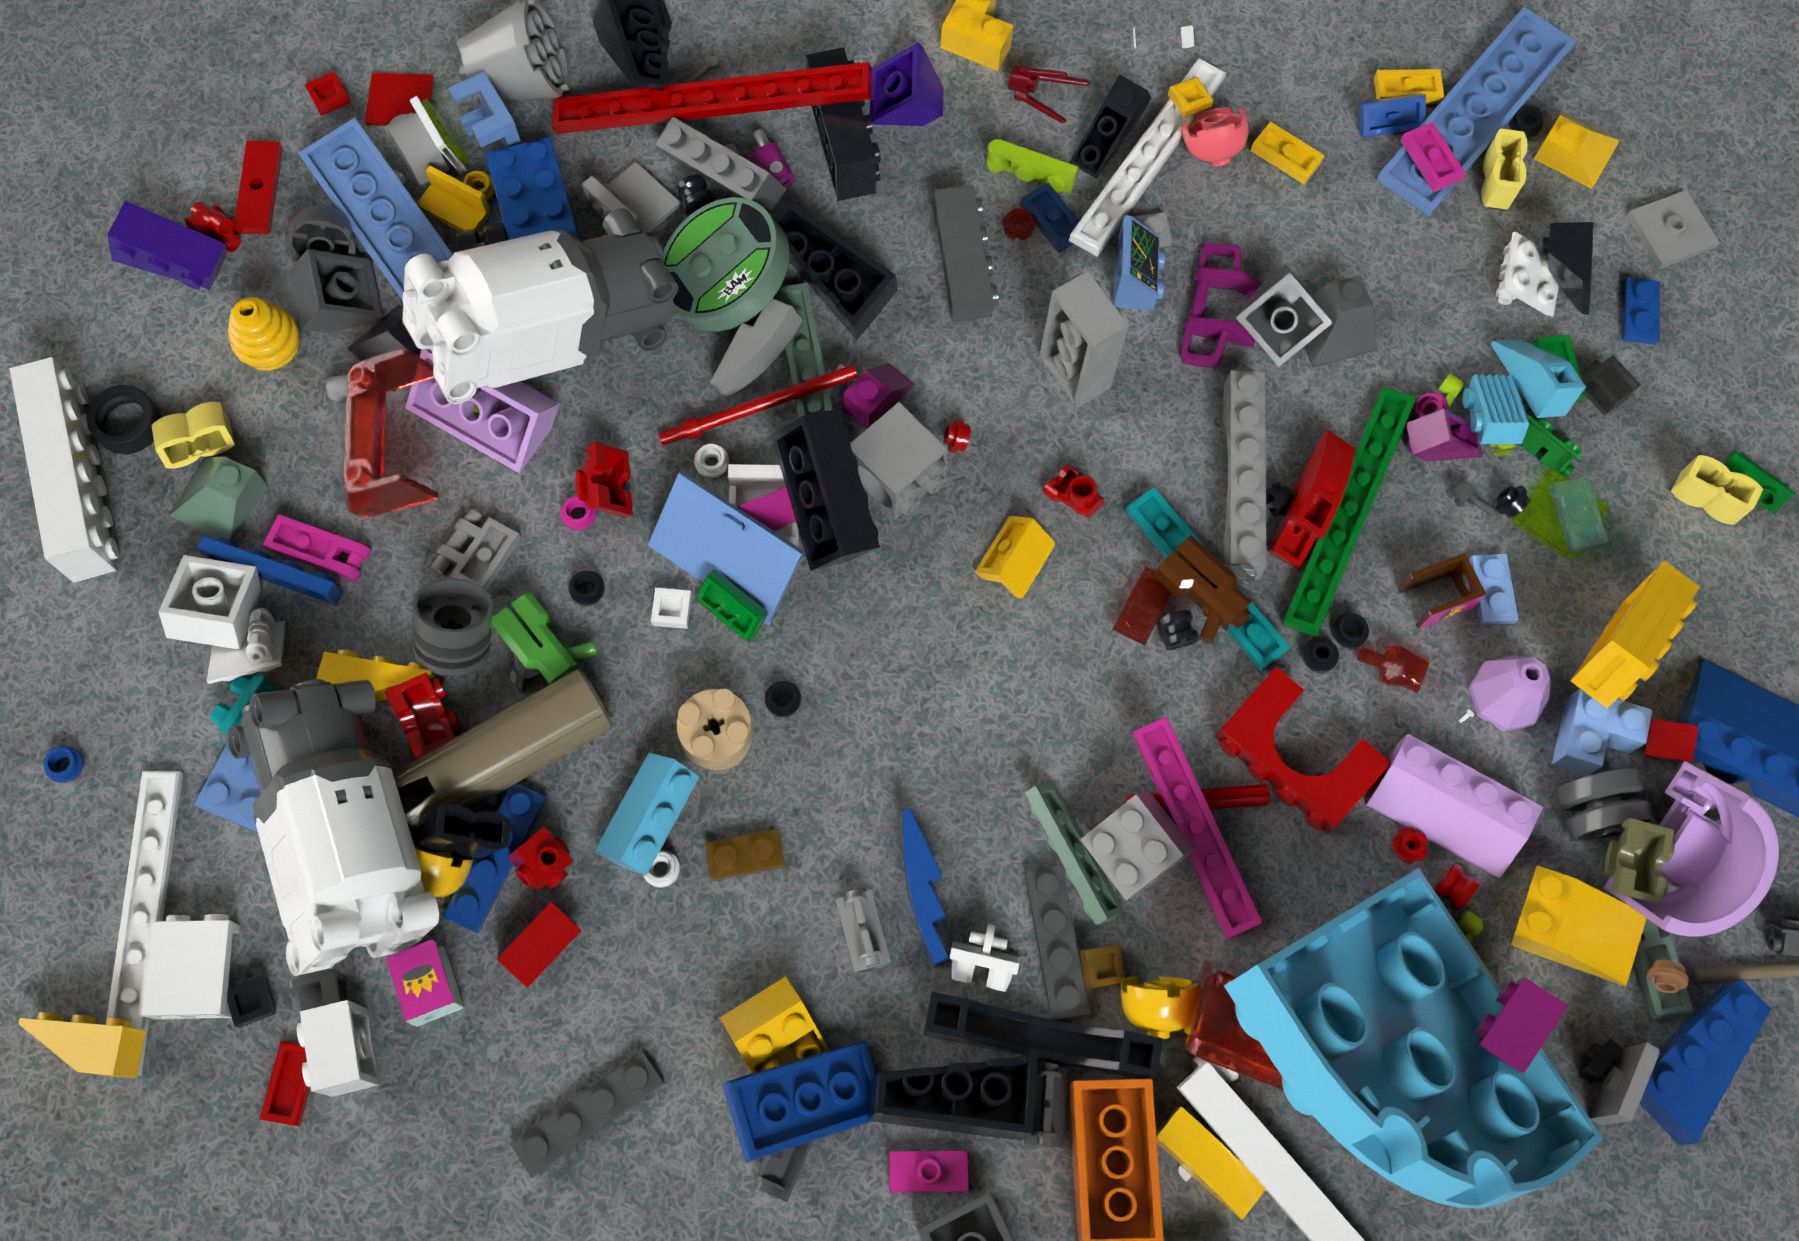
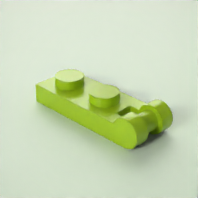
[986,139,1078,193]

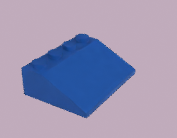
[1676,659,1799,818]

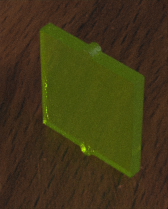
[421,99,472,166]

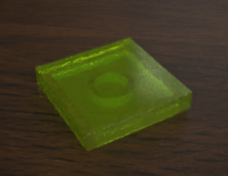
[1512,468,1610,562]

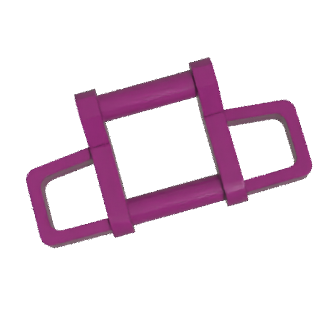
[1181,243,1263,368]

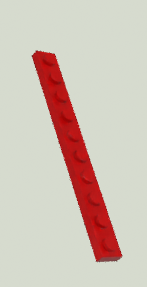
[552,62,872,134]

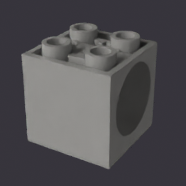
[850,402,948,520]

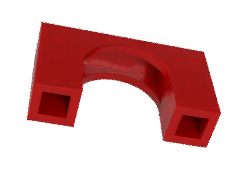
[1215,666,1391,833]

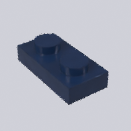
[1020,183,1080,253]

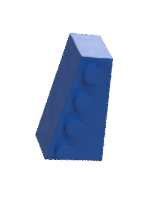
[1639,979,1771,1145]

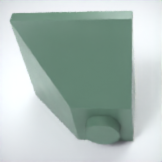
[169,456,267,541]

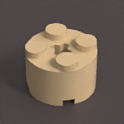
[677,689,753,771]

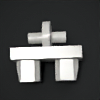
[949,924,1019,992]

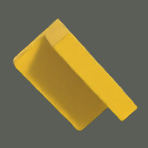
[416,166,492,232]
[975,516,1055,599]

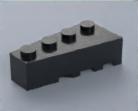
[868,1054,1037,1141]

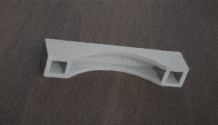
[1223,370,1267,580]

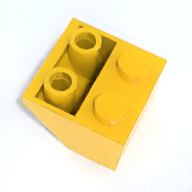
[719,976,830,1074]

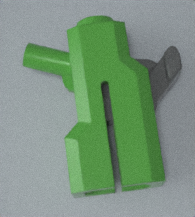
[491,592,597,694]

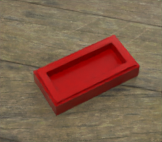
[259,1041,311,1127]

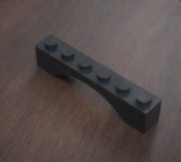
[923,992,1163,1080]

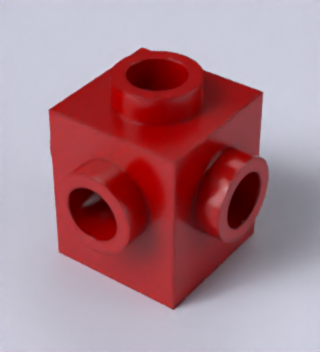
[508,827,573,891]

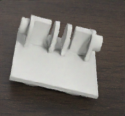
[1496,231,1559,316]
[207,608,286,684]

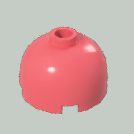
[1181,107,1249,167]

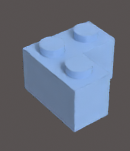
[1552,688,1653,776]

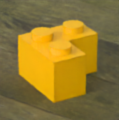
[940,0,1014,71]

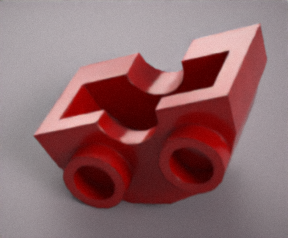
[575,442,633,518]
[384,673,462,758]

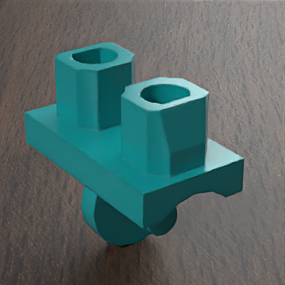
[209,673,278,736]

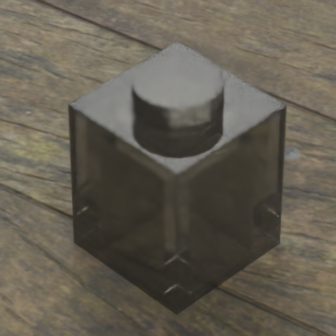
[1581,355,1641,416]

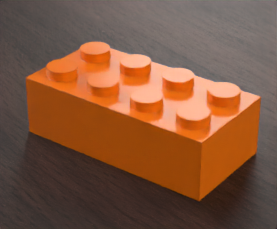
[1068,1079,1164,1241]

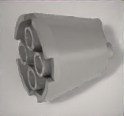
[457,0,570,101]

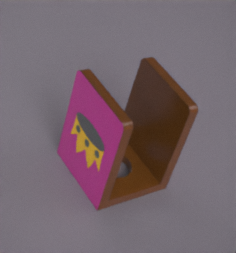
[1397,553,1487,629]

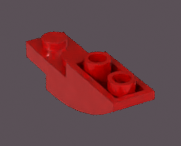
[1266,430,1355,568]

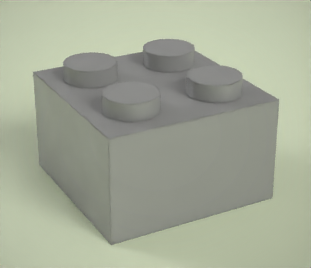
[1080,790,1195,900]

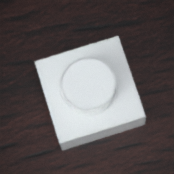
[651,587,692,629]

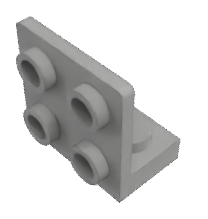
[582,163,680,235]

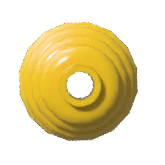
[228,297,300,371]

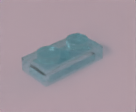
[1550,478,1609,552]

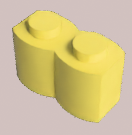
[1481,128,1528,210]
[151,402,235,468]
[1671,455,1763,525]

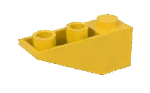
[316,650,436,703]
[18,1012,147,1078]

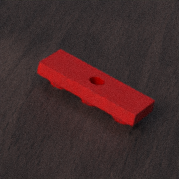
[234,141,283,234]

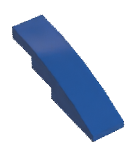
[902,808,948,968]

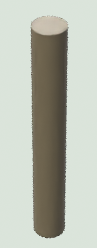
[1692,961,1799,983]

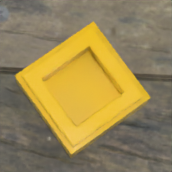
[1168,77,1214,118]

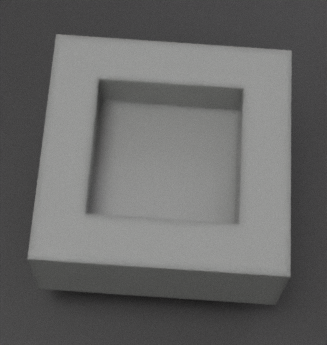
[1133,212,1172,247]

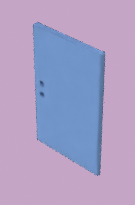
[647,471,805,626]

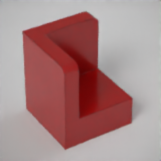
[1645,719,1698,764]

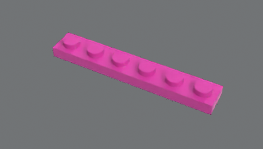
[1131,716,1262,938]

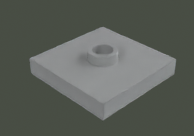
[1626,190,1720,269]
[1590,1042,1660,1125]

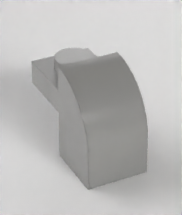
[383,112,449,186]

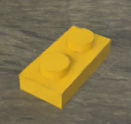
[1374,69,1444,104]
[1250,121,1325,185]

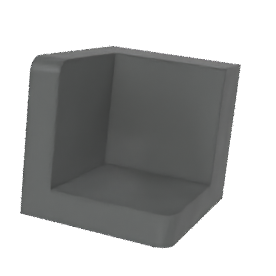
[289,969,348,1011]

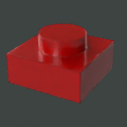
[304,71,351,116]

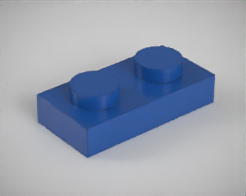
[1359,93,1426,137]
[1622,277,1660,345]

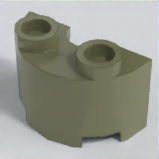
[1605,818,1675,905]

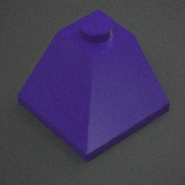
[870,42,944,126]

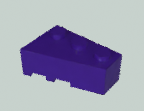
[107,201,227,290]

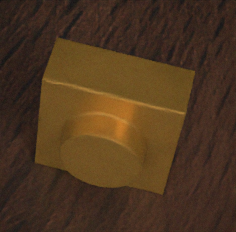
[1079,944,1125,989]

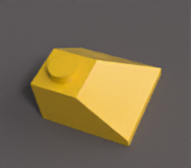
[1534,111,1620,189]

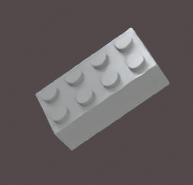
[1039,271,1129,408]

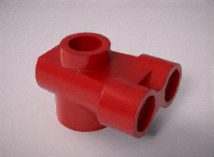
[184,202,241,252]
[1043,464,1104,518]

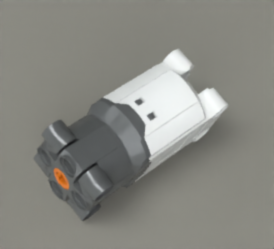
[402,208,678,404]
[228,679,439,976]

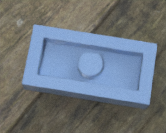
[1469,554,1519,625]

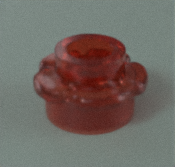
[1003,208,1035,240]

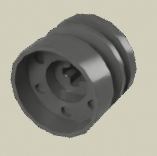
[412,578,493,676]

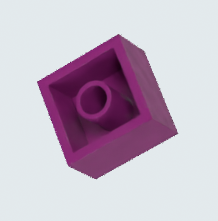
[1474,977,1568,1074]

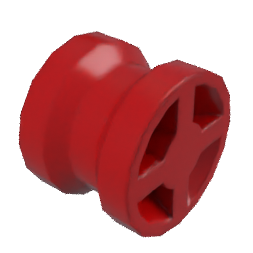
[1433,862,1481,910]

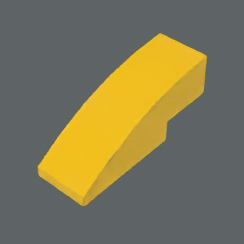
[1156,1106,1265,1220]

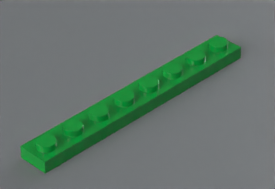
[1283,387,1416,638]

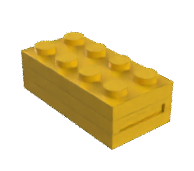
[1570,560,1700,708]

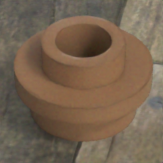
[1647,960,1689,993]

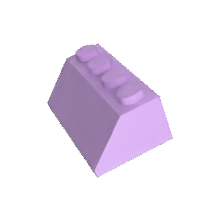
[405,349,560,473]
[1366,734,1543,878]

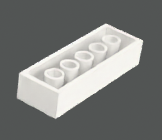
[9,357,119,583]

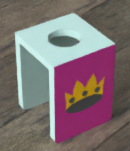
[386,940,464,1027]

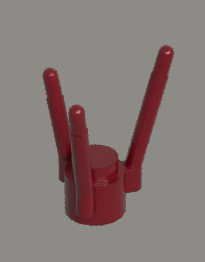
[1008,64,1089,123]

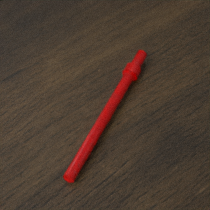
[658,364,858,446]

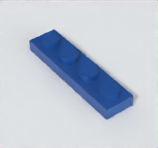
[197,536,343,606]
[443,783,547,933]

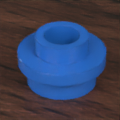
[44,746,84,783]

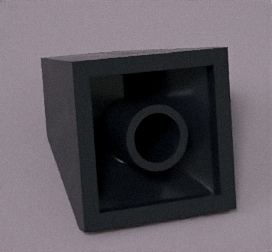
[1542,222,1594,315]
[348,305,422,392]

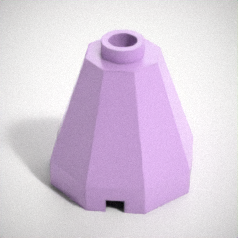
[1468,656,1550,732]

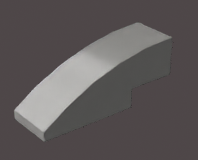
[710,299,803,397]

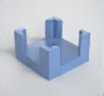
[448,71,521,174]

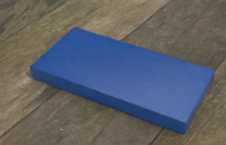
[722,1040,877,1163]

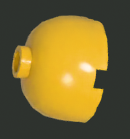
[414,844,473,897]
[1121,976,1199,1039]

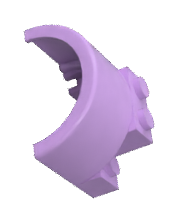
[1603,761,1779,937]

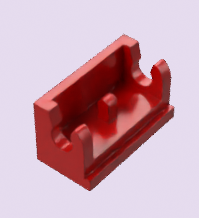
[497,902,582,988]

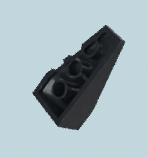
[593,0,672,90]

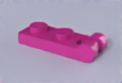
[263,514,372,583]

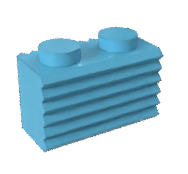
[1462,374,1529,444]

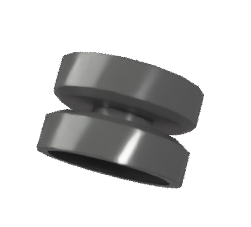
[1556,768,1655,842]

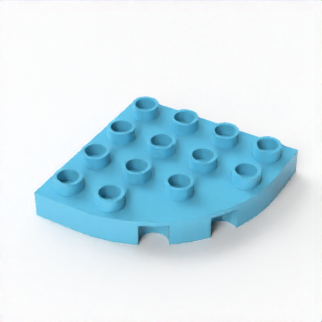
[1224,868,1603,1209]

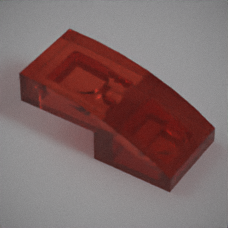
[1112,566,1172,646]

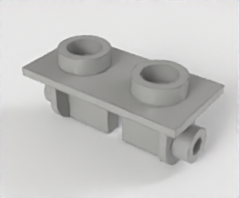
[835,889,891,973]

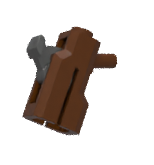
[1154,535,1257,644]

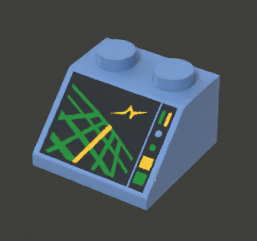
[1114,215,1165,310]

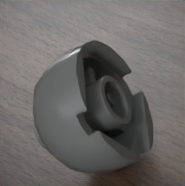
[285,205,356,261]

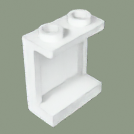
[728,464,799,547]
[141,914,240,1020]

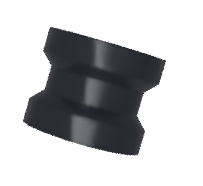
[674,174,715,216]
[1157,610,1200,651]

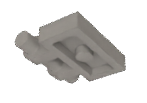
[431,509,521,591]

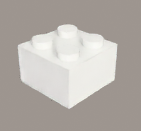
[159,555,262,650]
[297,1000,379,1097]

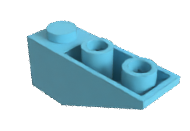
[1491,339,1586,418]

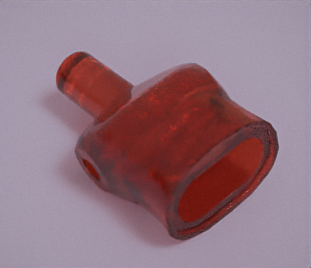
[1357,645,1430,694]

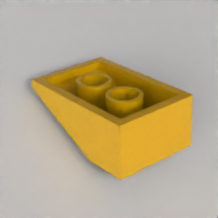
[1511,865,1647,986]

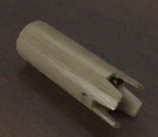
[393,669,613,833]

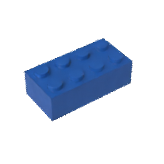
[485,137,579,240]

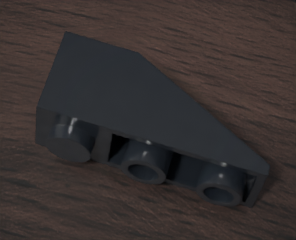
[1069,75,1152,179]

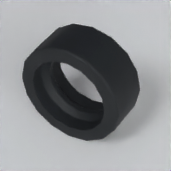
[86,385,161,455]

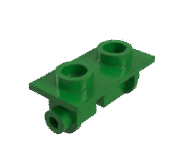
[1519,415,1583,478]
[1724,450,1796,514]

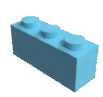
[595,753,699,876]

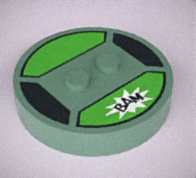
[663,197,790,331]

